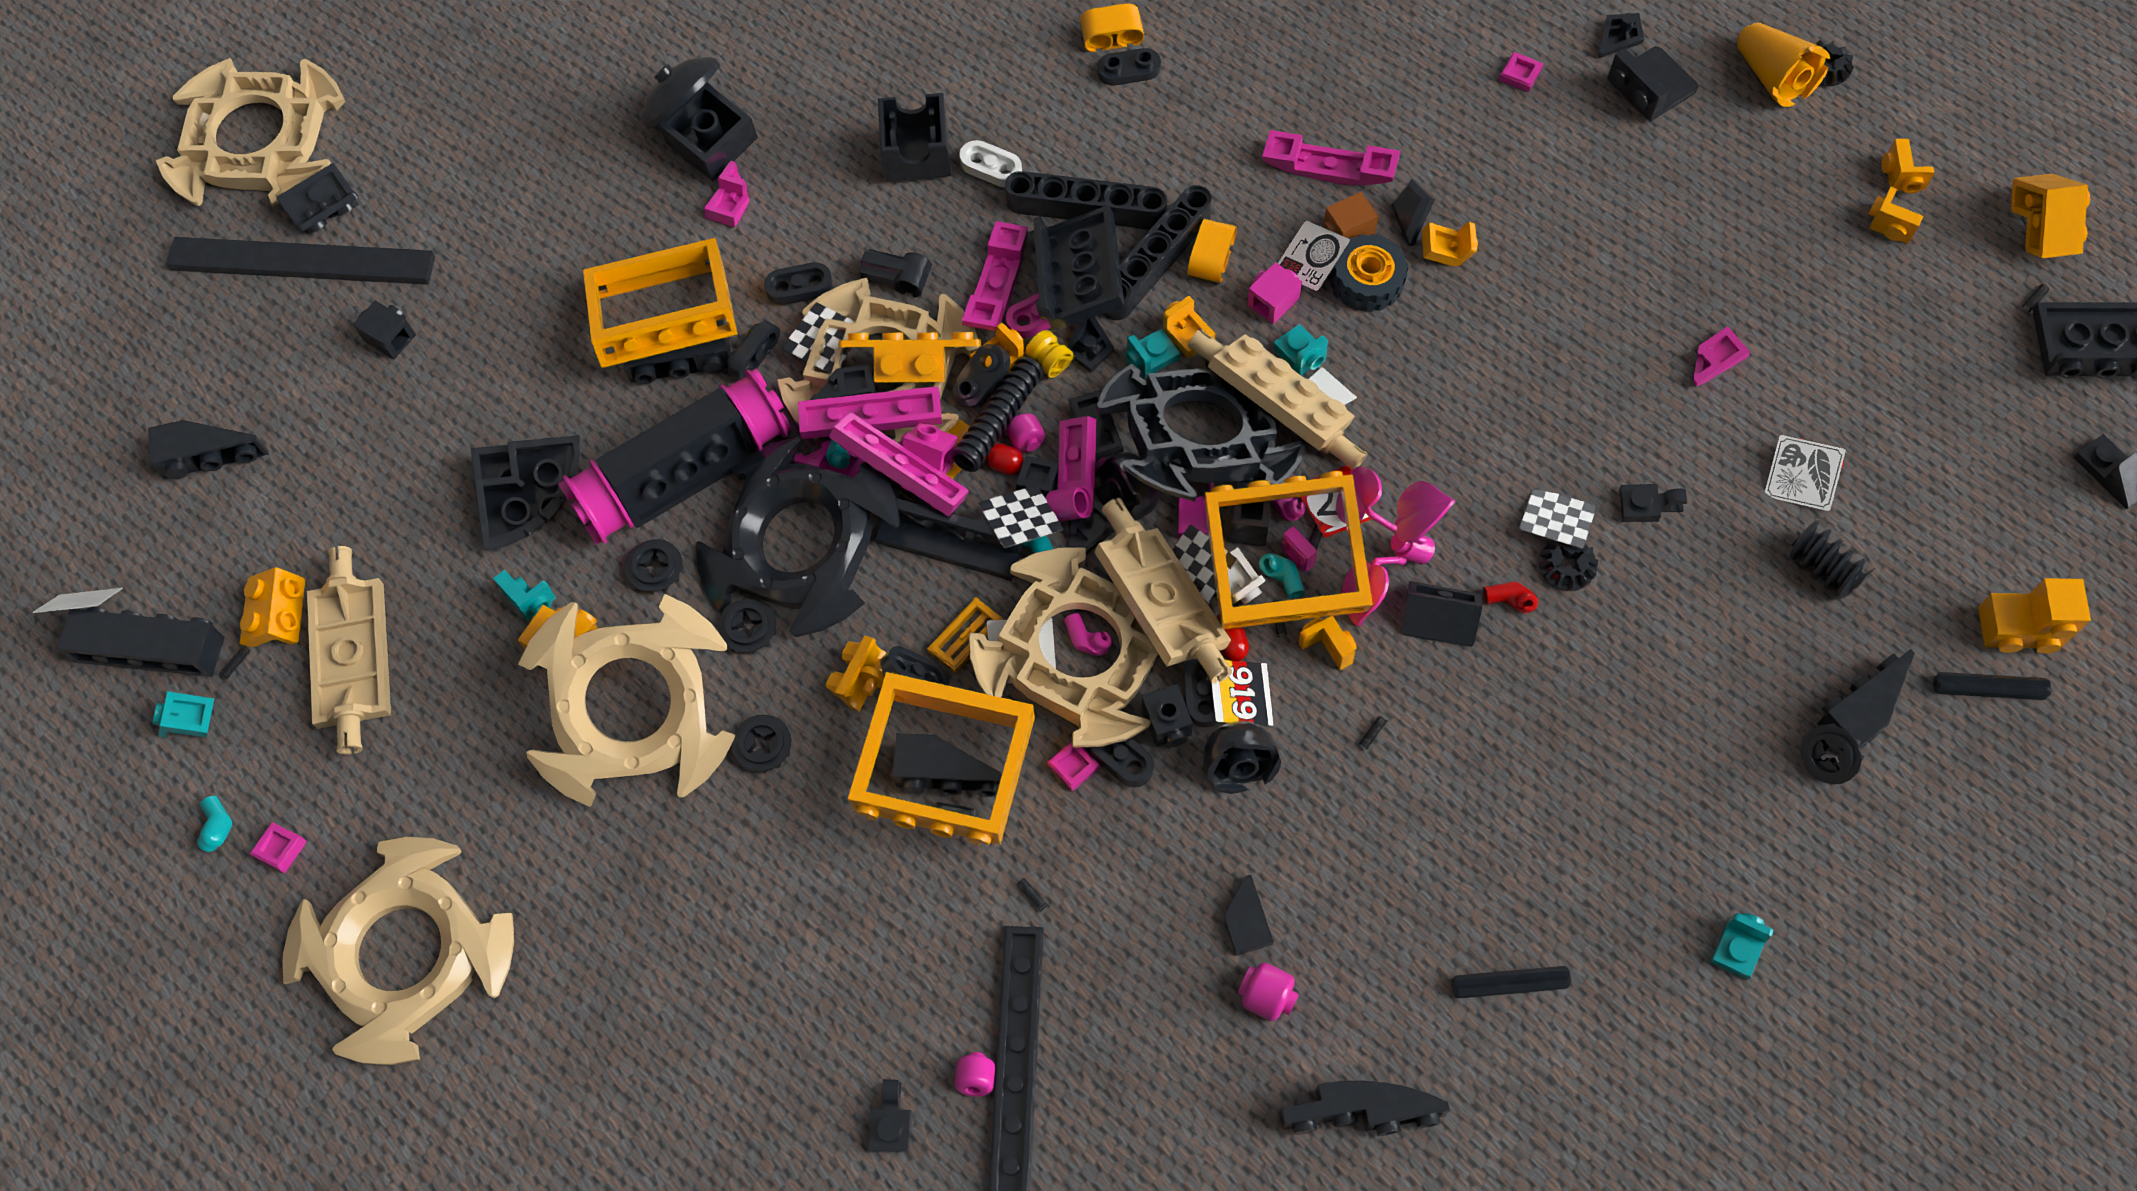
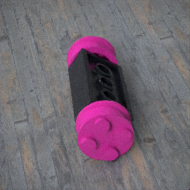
[558,368,792,545]

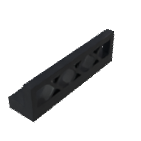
[876,498,1023,581]

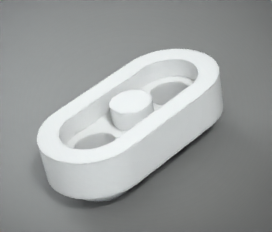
[960,140,1022,187]

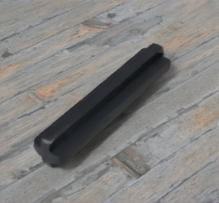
[1933,672,2052,700]
[1452,966,1571,999]

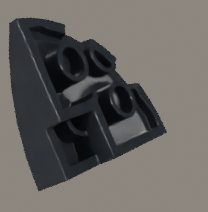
[471,435,580,551]

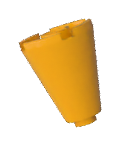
[1737,22,1830,107]

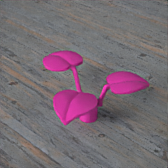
[1336,466,1455,627]

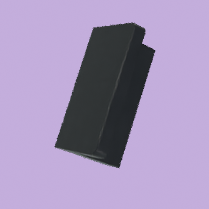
[1401,581,1483,647]

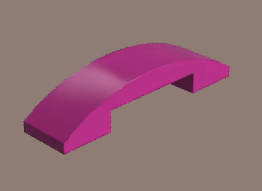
[1262,130,1400,185]
[962,221,1028,331]

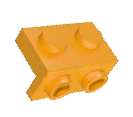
[239,567,305,647]

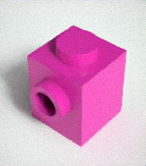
[1247,262,1302,324]
[899,423,958,474]

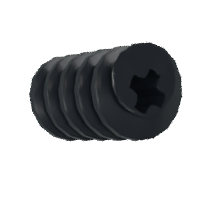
[1790,519,1875,600]

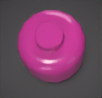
[1006,413,1045,452]
[954,1052,996,1097]

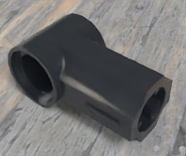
[860,249,932,298]

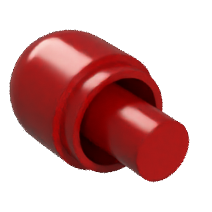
[985,443,1024,475]
[1217,614,1249,661]

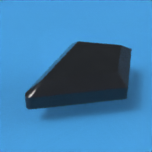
[1598,13,1644,58]
[1391,179,1435,246]
[1067,317,1114,373]

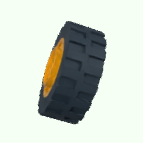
[1330,234,1408,312]

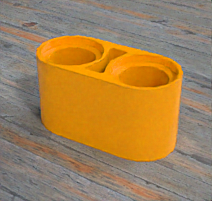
[1079,4,1144,52]
[1187,219,1237,283]

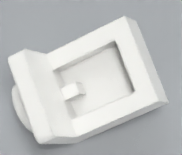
[1228,547,1265,605]

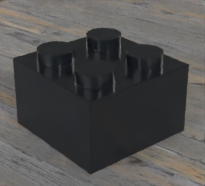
[658,82,758,182]

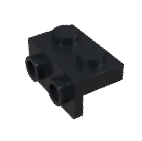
[276,162,359,234]

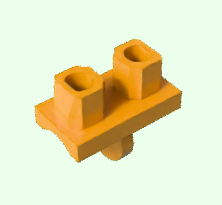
[826,635,886,712]

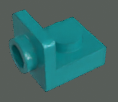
[1273,324,1328,375]
[1125,328,1180,378]
[493,569,556,621]
[152,691,214,738]
[1710,913,1774,980]

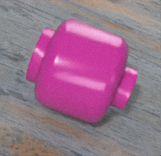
[1237,962,1299,1022]

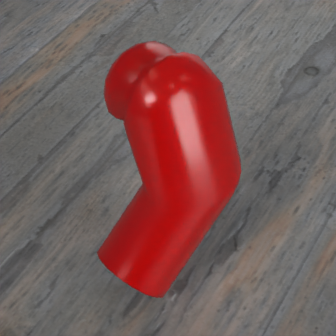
[1483,581,1538,613]

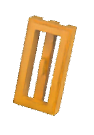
[927,597,1003,674]

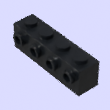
[56,607,225,677]

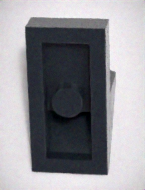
[2073,434,2137,509]

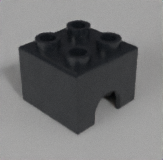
[878,93,951,182]

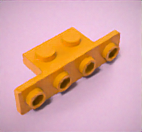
[839,332,981,382]

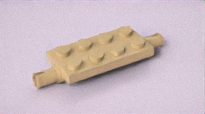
[1188,329,1368,470]
[1094,498,1232,684]
[307,546,391,755]

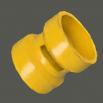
[1025,330,1074,378]

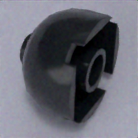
[1095,452,1160,521]
[1203,721,1281,794]

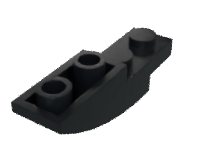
[1279,1080,1450,1136]

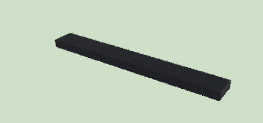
[166,237,435,285]
[989,926,1044,1191]

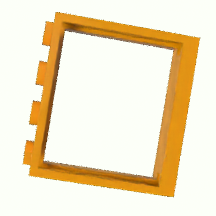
[583,238,738,368]
[1204,471,1373,629]
[848,672,1035,846]

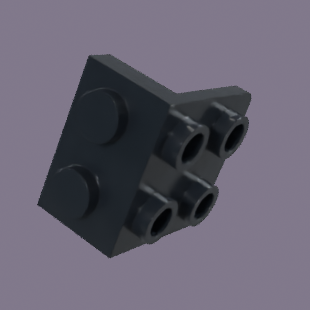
[1607,46,1699,122]

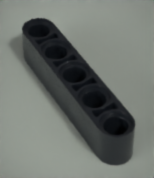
[1005,171,1167,230]
[1104,185,1212,320]

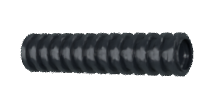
[951,356,1043,472]

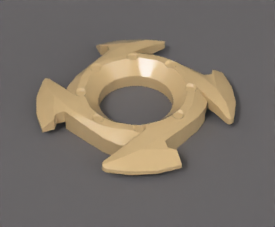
[156,58,346,206]
[777,278,981,444]
[969,548,1159,747]
[518,594,736,807]
[283,837,515,1065]

